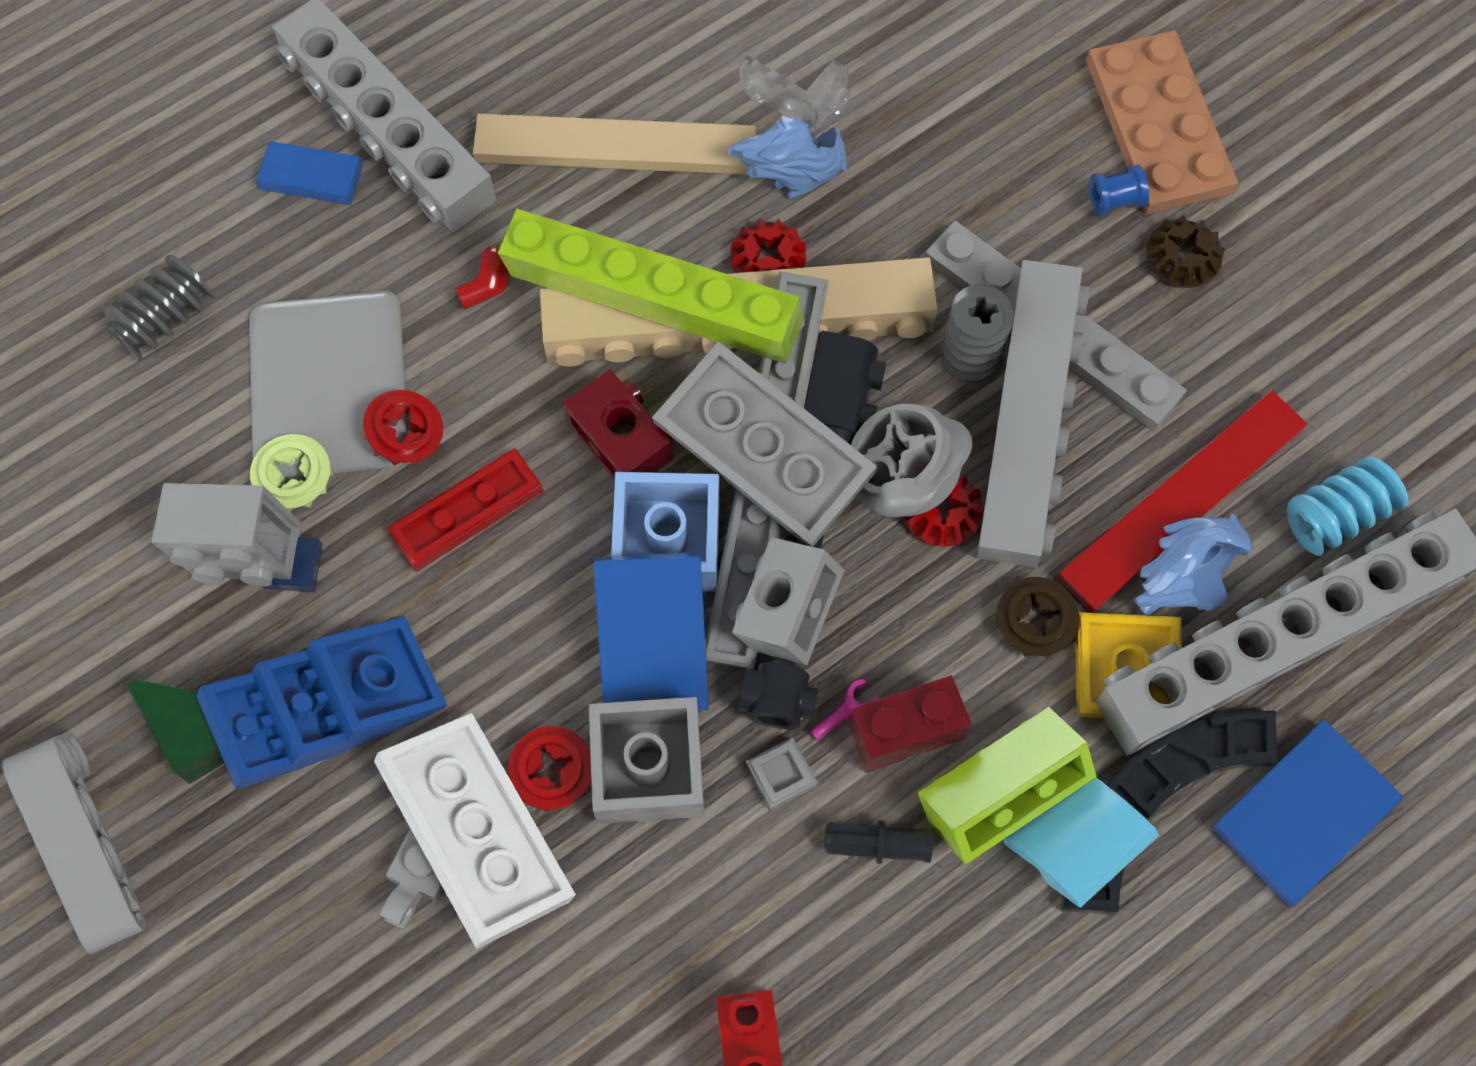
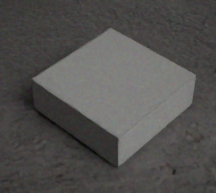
[746,737,818,811]

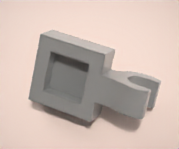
[380,828,443,930]

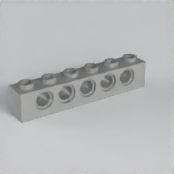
[272,0,497,233]

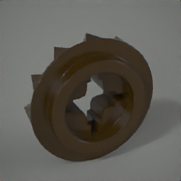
[1146,215,1225,288]
[996,577,1079,659]

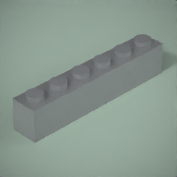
[977,260,1090,568]

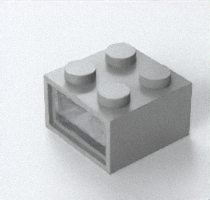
[151,483,302,586]

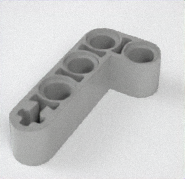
[2,733,146,954]

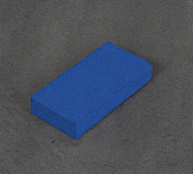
[256,141,363,205]

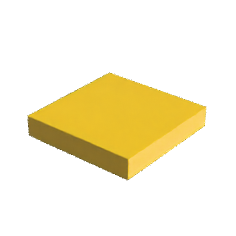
[1075,612,1182,718]

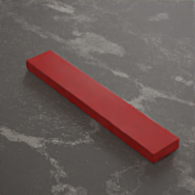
[1057,390,1308,613]

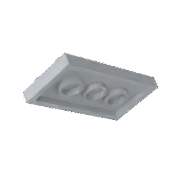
[652,341,877,547]

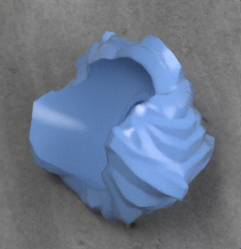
[727,115,847,199]
[1134,515,1254,615]

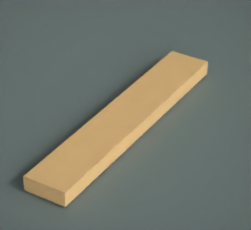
[473,114,756,175]

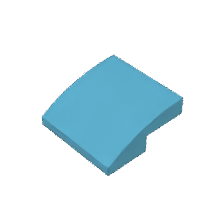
[1003,778,1159,908]

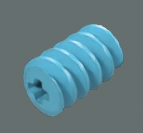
[1287,457,1409,556]

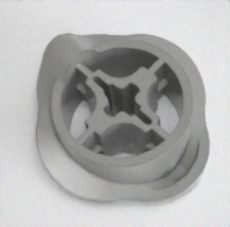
[851,404,972,517]

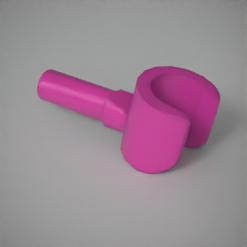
[810,679,879,741]

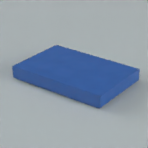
[593,552,709,710]
[1211,719,1404,908]

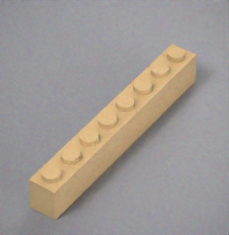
[540,257,938,367]

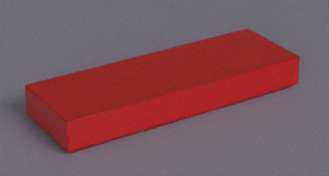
[387,448,544,572]

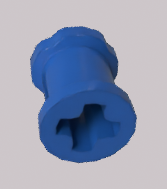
[1089,165,1149,217]

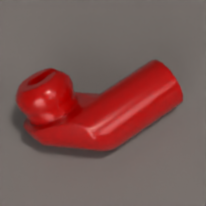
[455,245,510,310]

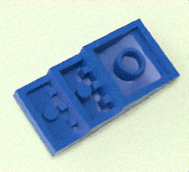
[196,616,447,790]

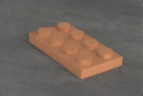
[1086,30,1239,215]

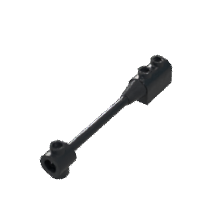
[738,330,887,730]

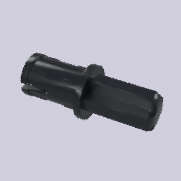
[824,820,933,864]

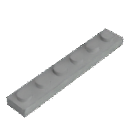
[924,220,1187,432]

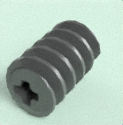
[103,254,215,362]
[941,284,1014,382]

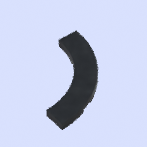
[1061,711,1277,915]

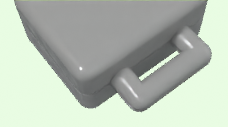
[249,290,408,479]

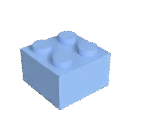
[611,472,719,592]

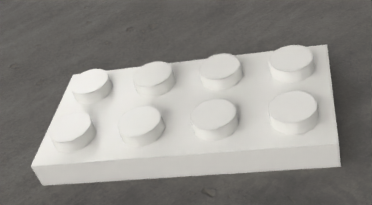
[374,713,576,949]

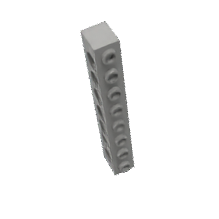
[1094,508,1476,756]

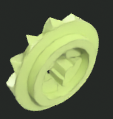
[250,434,333,512]

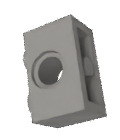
[732,537,845,666]

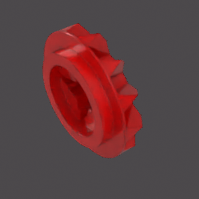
[730,218,806,273]
[363,390,443,466]
[904,474,984,547]
[508,726,591,812]

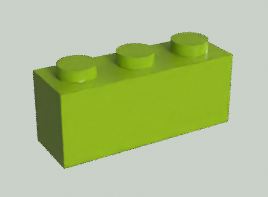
[918,707,1097,865]

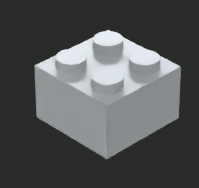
[589,697,705,824]

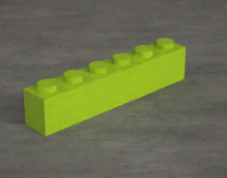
[498,208,804,364]

